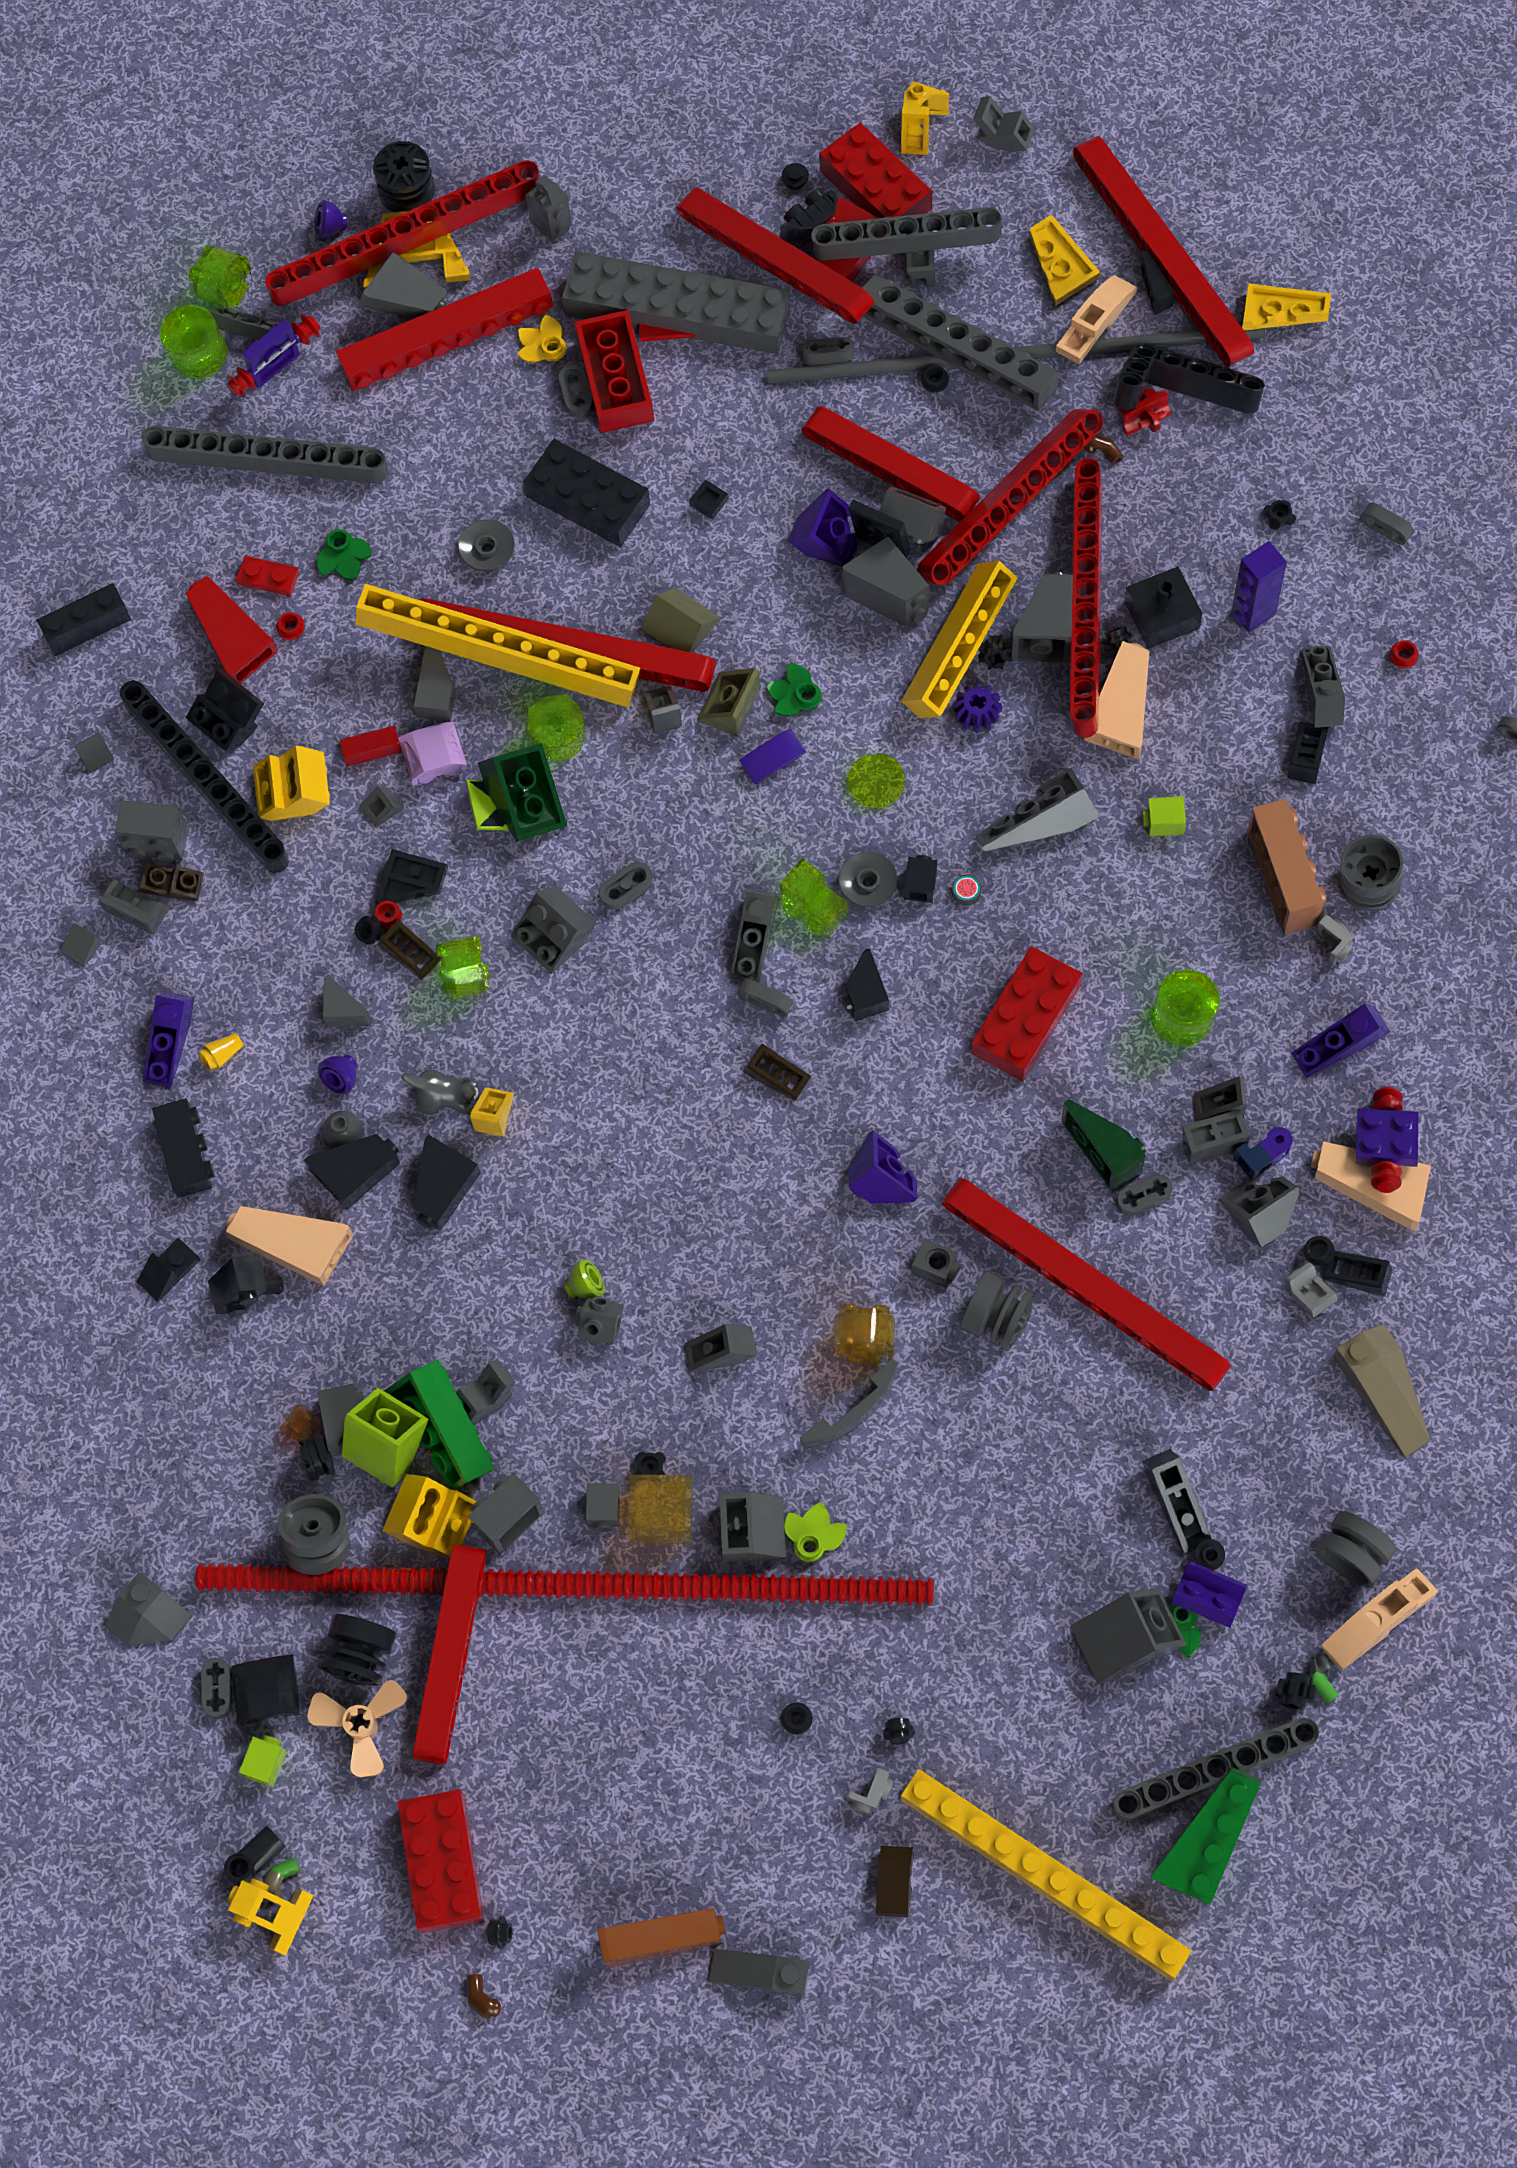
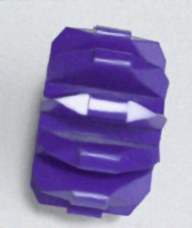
[953,682,1002,733]

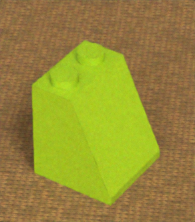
[342,1388,429,1488]

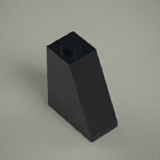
[303,1134,400,1210]
[412,1134,481,1231]

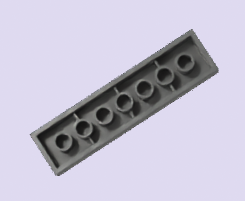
[562,251,791,354]

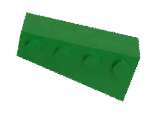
[384,1359,495,1490]
[1150,1767,1261,1905]

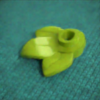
[784,1502,847,1563]

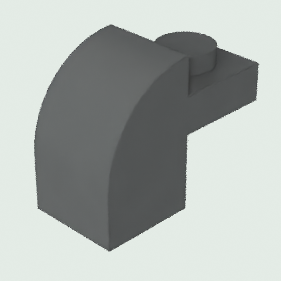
[973,96,1035,152]
[456,1359,515,1424]

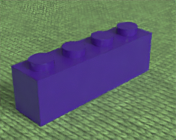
[1231,541,1287,633]

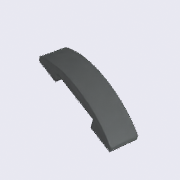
[800,1359,897,1449]

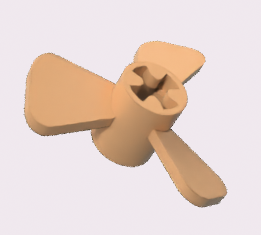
[307,1680,407,1778]

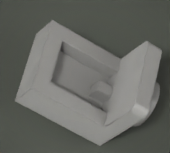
[1316,914,1354,967]
[1286,1262,1338,1318]
[846,1768,894,1814]

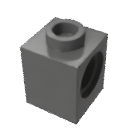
[912,1238,961,1287]
[586,1483,620,1532]

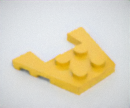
[363,211,471,290]

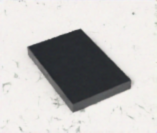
[848,500,911,558]

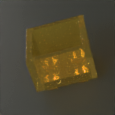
[628,1475,694,1544]

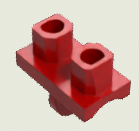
[1118,388,1171,436]

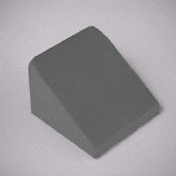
[74,732,114,773]
[360,786,404,827]
[60,923,101,967]

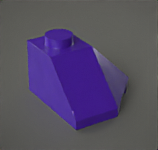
[788,489,857,567]
[848,1130,918,1204]

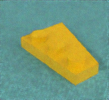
[1242,283,1331,330]

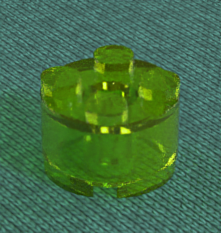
[189,244,251,308]
[526,694,587,762]
[436,936,490,1001]

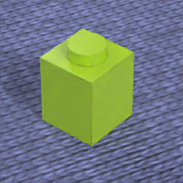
[1142,796,1186,836]
[239,1735,287,1788]

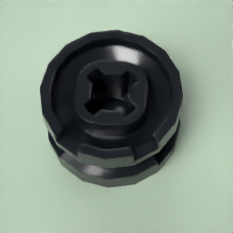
[298,1433,336,1482]

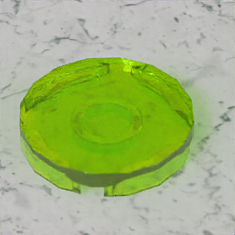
[848,753,905,809]

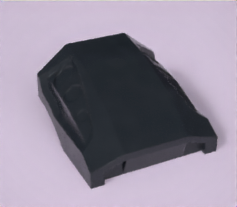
[780,188,838,242]
[231,1654,301,1726]

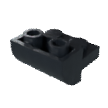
[185,670,264,752]

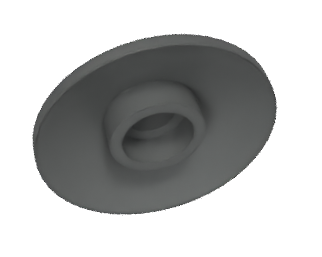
[458,519,515,571]
[839,852,897,907]

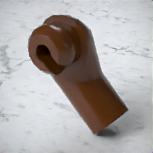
[1084,434,1124,465]
[467,1974,501,2018]

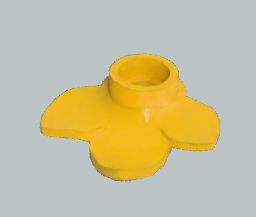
[518,315,567,363]

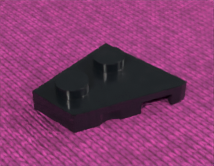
[375,849,448,904]

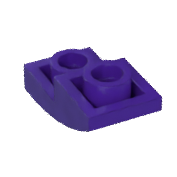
[739,728,807,785]

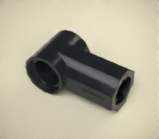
[224,1826,286,1886]

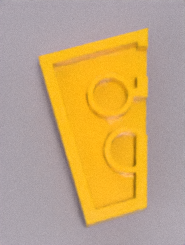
[1029,215,1100,306]

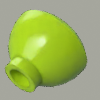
[564,1259,605,1300]

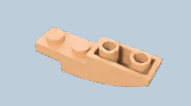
[1056,275,1138,365]
[1321,1568,1438,1671]

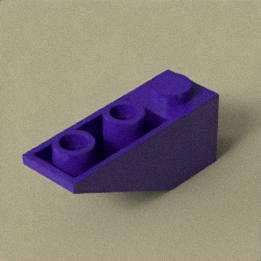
[143,992,195,1088]
[1291,1003,1390,1078]

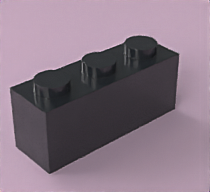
[36,583,131,656]
[152,1098,215,1198]

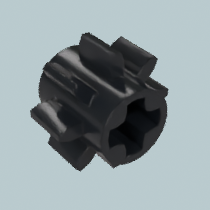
[978,634,1012,670]
[1276,1672,1316,1710]

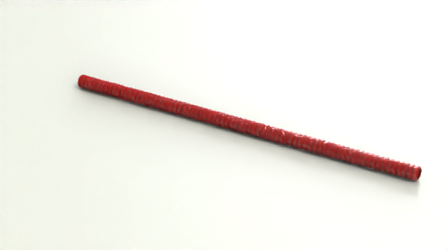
[195,1563,934,1606]

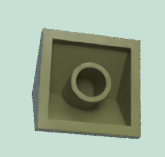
[641,587,721,653]
[697,668,760,736]

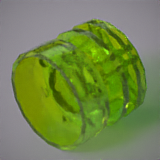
[159,305,228,379]
[1151,969,1220,1047]

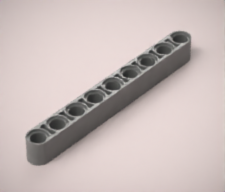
[142,426,389,483]

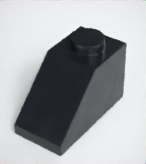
[842,948,889,1021]

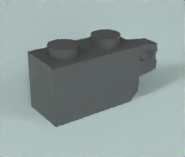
[525,175,572,241]

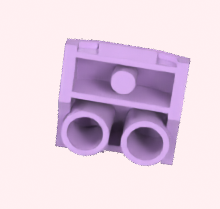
[398,721,468,785]

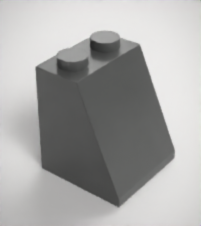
[842,537,929,627]
[1012,572,1073,662]
[1071,1588,1186,1683]

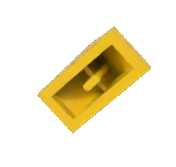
[470,1087,514,1136]

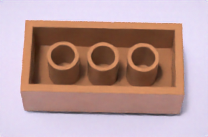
[1247,799,1326,934]

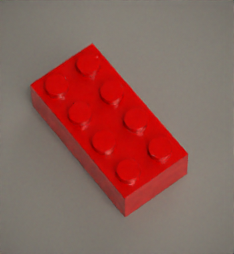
[819,122,933,218]
[575,310,654,433]
[971,946,1083,1082]
[397,1789,485,1933]

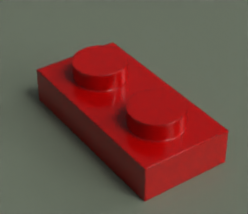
[236,555,299,597]

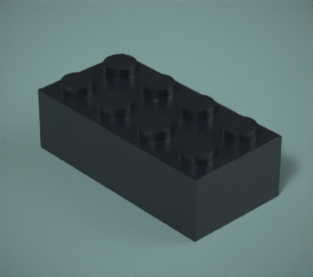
[523,439,651,548]

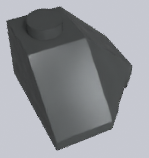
[1219,1176,1300,1248]
[105,1572,193,1646]

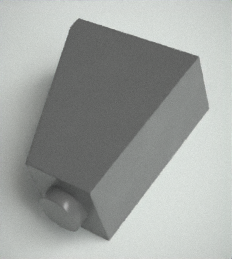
[359,253,447,318]

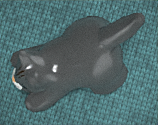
[401,1070,478,1115]

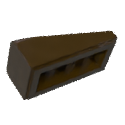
[377,919,442,980]
[743,1044,811,1101]

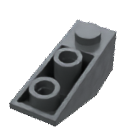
[410,645,456,722]
[1302,646,1345,728]
[730,888,780,983]

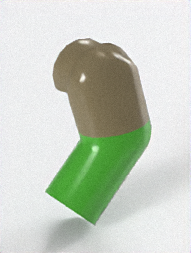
[263,1857,301,1902]

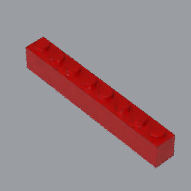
[336,267,553,391]

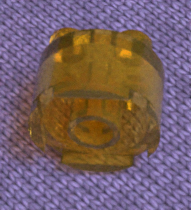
[833,1304,895,1365]

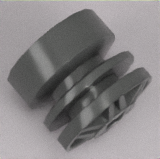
[1339,834,1403,911]
[961,1271,1035,1351]

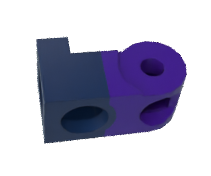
[1233,1127,1293,1181]

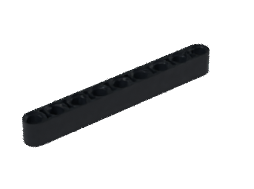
[120,680,289,873]

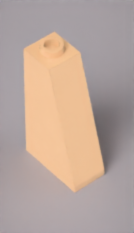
[1084,641,1149,760]
[1311,1141,1431,1231]
[226,1206,353,1286]

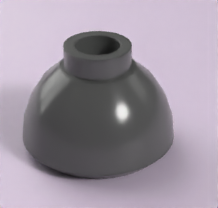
[322,1111,364,1149]

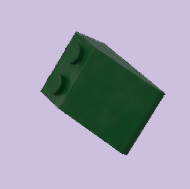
[478,743,567,842]
[1061,1099,1146,1193]

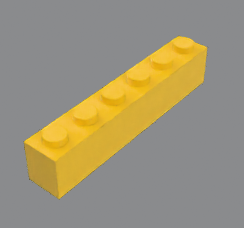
[901,561,1018,718]

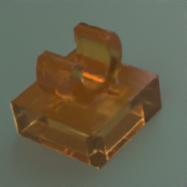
[280,1404,323,1442]

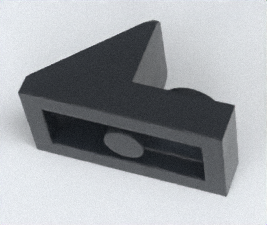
[136,1238,201,1302]

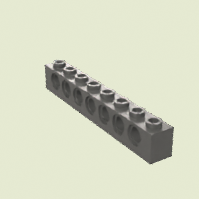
[862,274,1058,411]

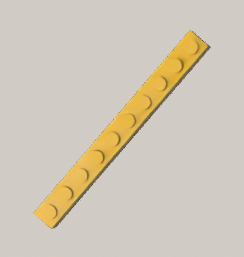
[355,584,640,708]
[901,1769,1192,1982]

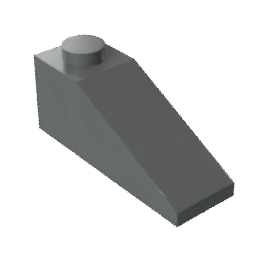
[709,1949,810,1998]

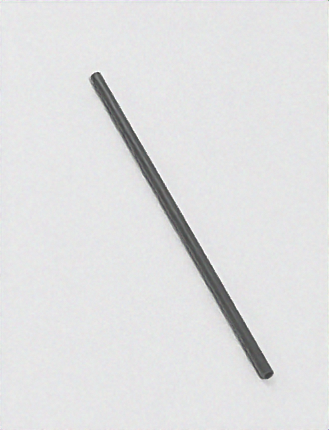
[767,326,1265,384]

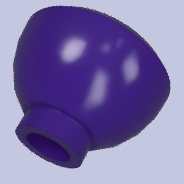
[315,200,347,239]
[318,1055,357,1094]

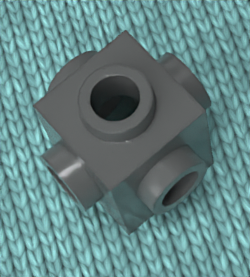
[574,1297,624,1345]

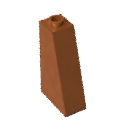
[597,1908,726,1969]

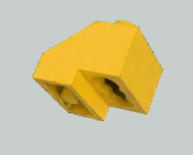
[253,745,330,821]
[382,1474,477,1559]

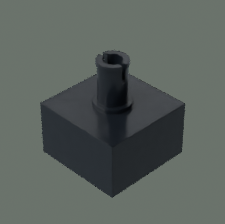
[1124,566,1203,649]

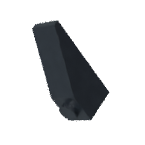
[1142,1449,1212,1553]

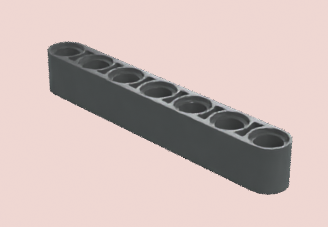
[811,207,1002,261]
[1112,1717,1320,1823]

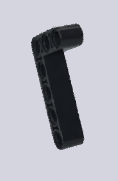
[1113,343,1265,413]

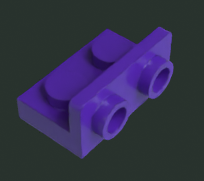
[1172,1561,1247,1628]

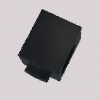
[904,855,938,903]

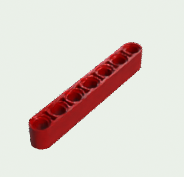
[801,406,980,522]
[413,1544,486,1766]

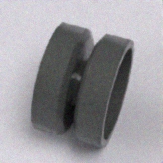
[277,1494,351,1575]
[1314,1511,1397,1588]

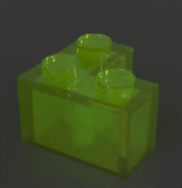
[780,858,849,939]

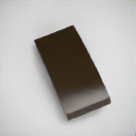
[137,861,204,901]
[876,1846,914,1917]

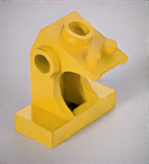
[901,81,949,155]
[227,1878,314,1956]

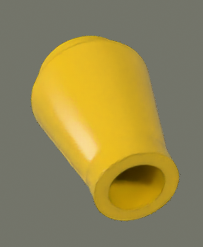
[198,1032,244,1071]

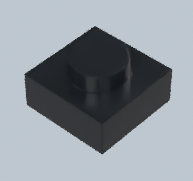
[689,480,729,519]

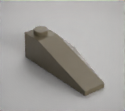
[1333,1324,1431,1458]

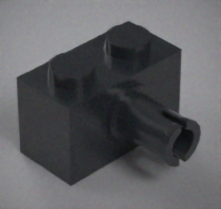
[208,1255,283,1317]

